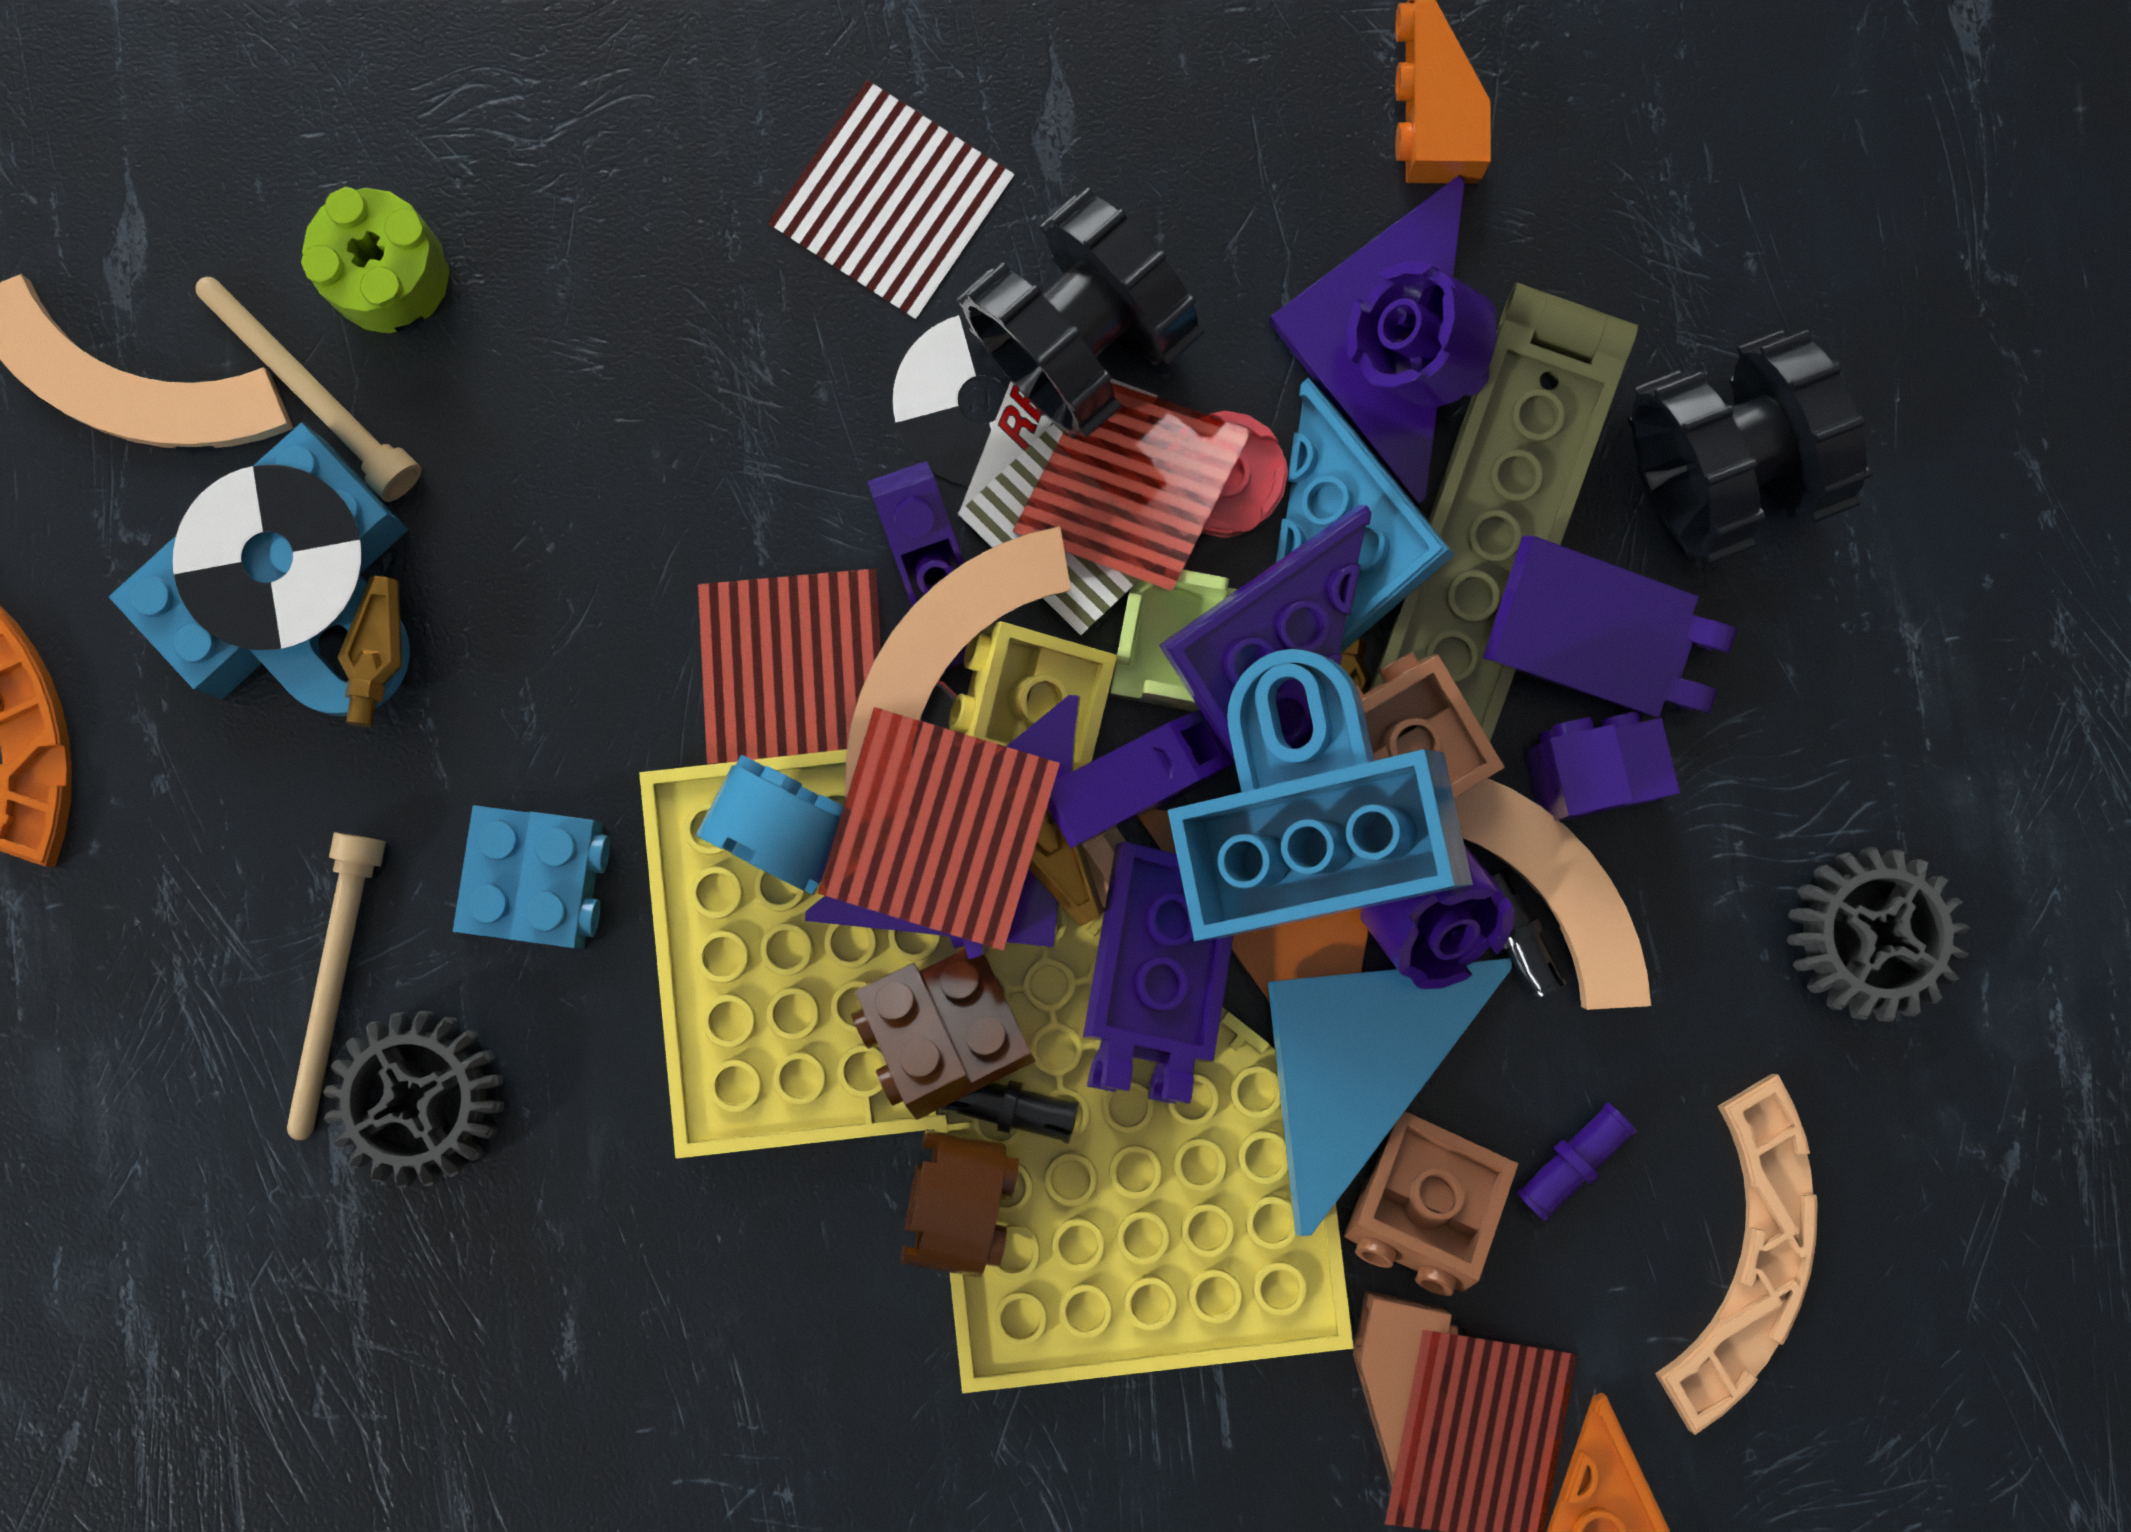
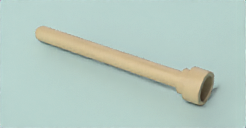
[196,277,422,502]
[287,832,386,1140]

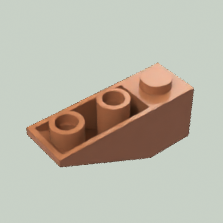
[1353,1290,1458,1513]

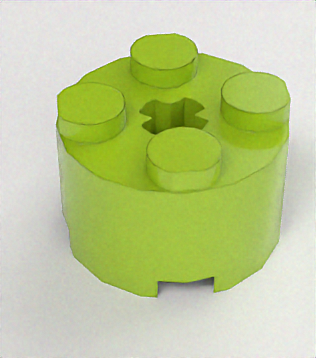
[301,187,450,334]

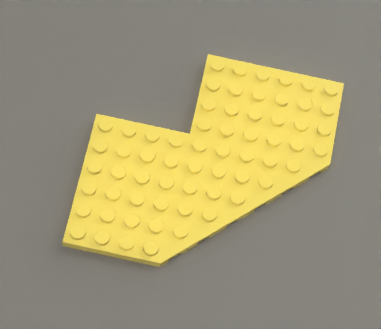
[639,749,1354,1393]

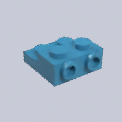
[453,805,610,949]

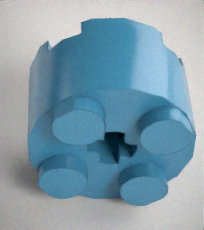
[696,755,852,895]

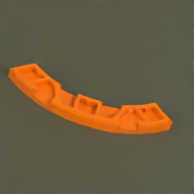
[0,605,72,868]

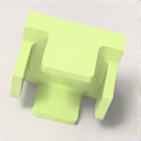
[1110,568,1237,712]

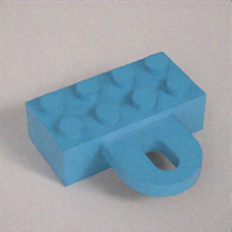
[109,422,410,716]
[1168,649,1473,941]

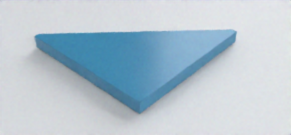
[1276,378,1455,654]
[1268,958,1512,1236]

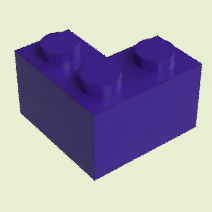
[1523,711,1680,821]

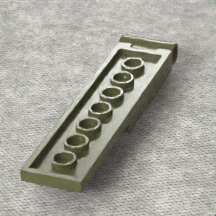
[1369,282,1638,742]

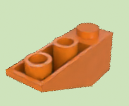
[1395,0,1491,184]

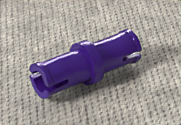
[1516,1102,1638,1223]

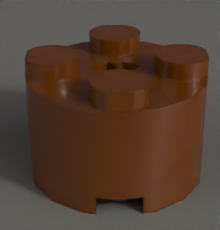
[900,1129,1019,1278]

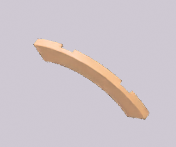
[0,274,294,448]
[845,526,1071,823]
[1454,778,1651,1010]
[1655,1074,1818,1435]

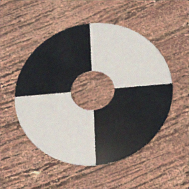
[893,314,1011,486]
[173,465,361,650]

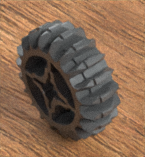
[1786,847,1970,1022]
[323,1011,505,1188]

